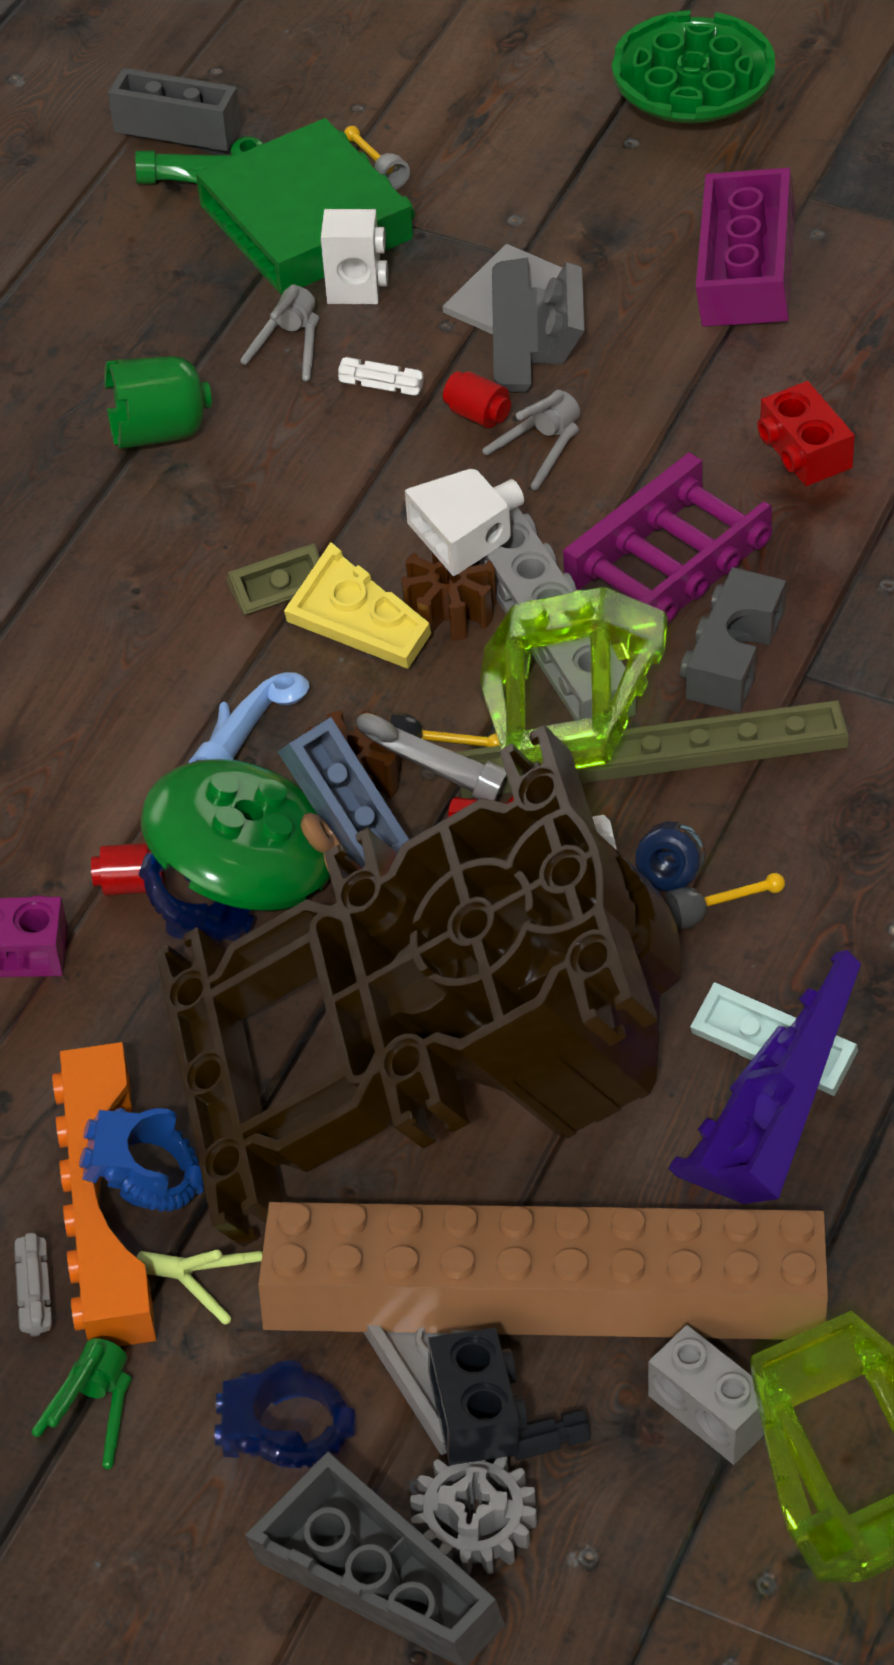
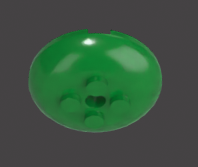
[612,10,775,124]
[141,759,330,910]

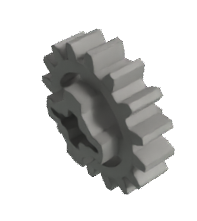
[410,1457,537,1575]

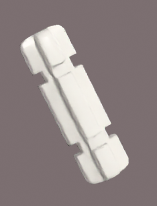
[338,357,424,396]

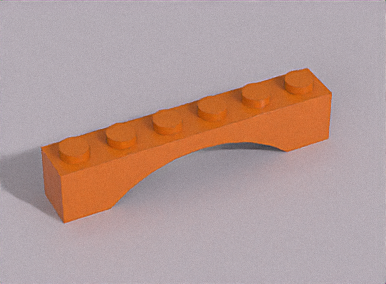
[52,1042,156,1347]

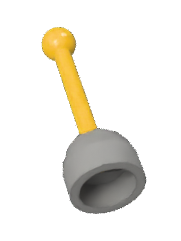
[344,126,410,190]

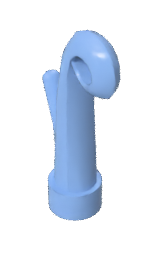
[189,672,309,763]

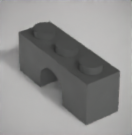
[680,567,786,713]

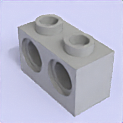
[648,1325,774,1465]

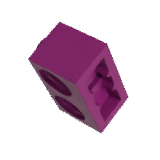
[0,895,68,977]

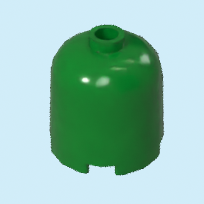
[104,356,212,449]

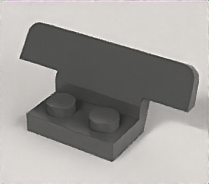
[492,257,584,392]

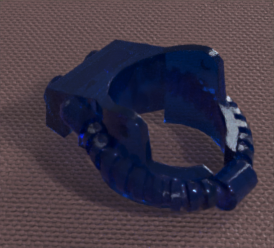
[139,853,254,942]
[214,1360,355,1469]

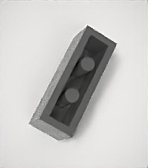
[108,68,242,151]

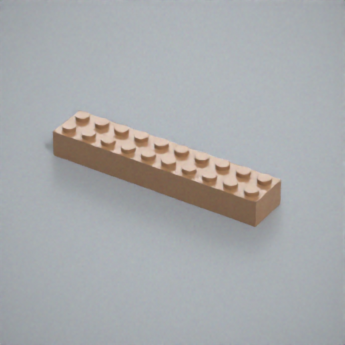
[258,1202,828,1340]

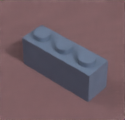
[278,717,409,868]

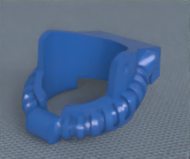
[79,1108,204,1212]

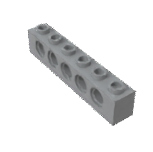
[480,507,640,734]

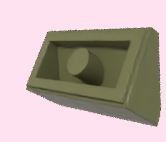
[225,543,320,616]

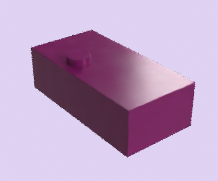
[696,167,795,327]

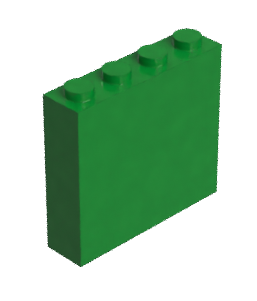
[196,118,415,296]

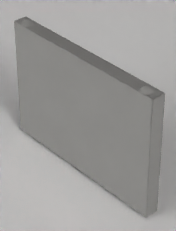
[443,244,562,334]

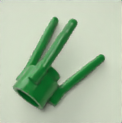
[32,1338,132,1470]

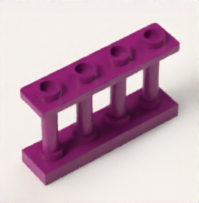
[563,452,773,636]

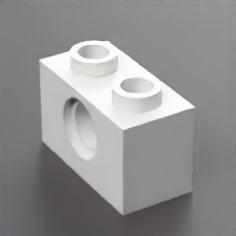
[321,209,388,304]

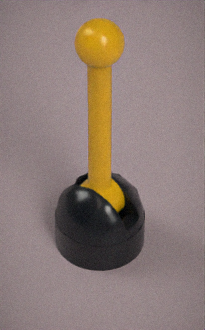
[390,712,506,747]

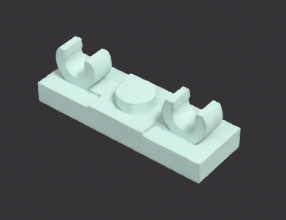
[690,982,858,1096]

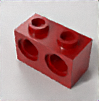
[757,381,855,487]

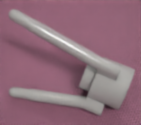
[240,285,319,382]
[483,389,580,491]

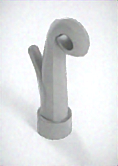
[356,713,507,801]

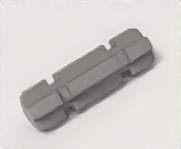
[14,1233,52,1337]

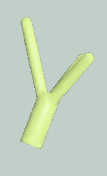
[136,1250,263,1324]

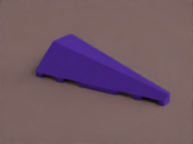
[668,950,861,1204]

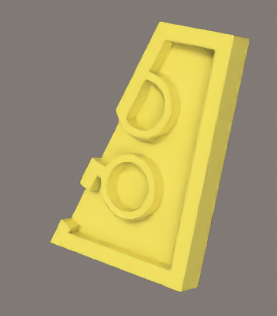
[284,542,431,669]

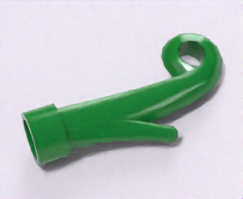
[135,136,264,184]

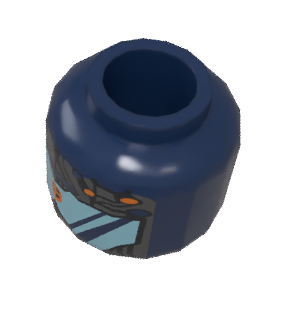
[635,821,704,891]

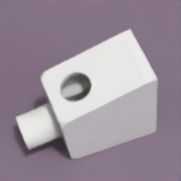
[405,469,524,576]

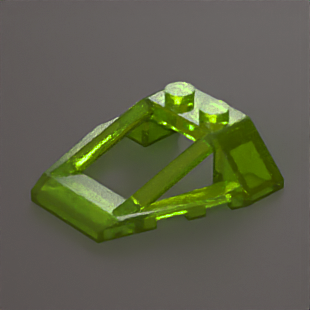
[480,587,668,769]
[750,1311,894,1582]

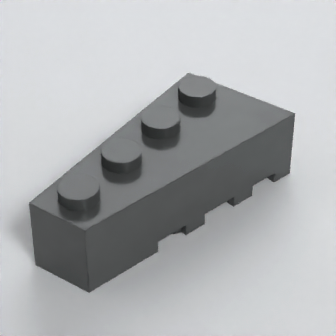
[245,1452,505,1665]

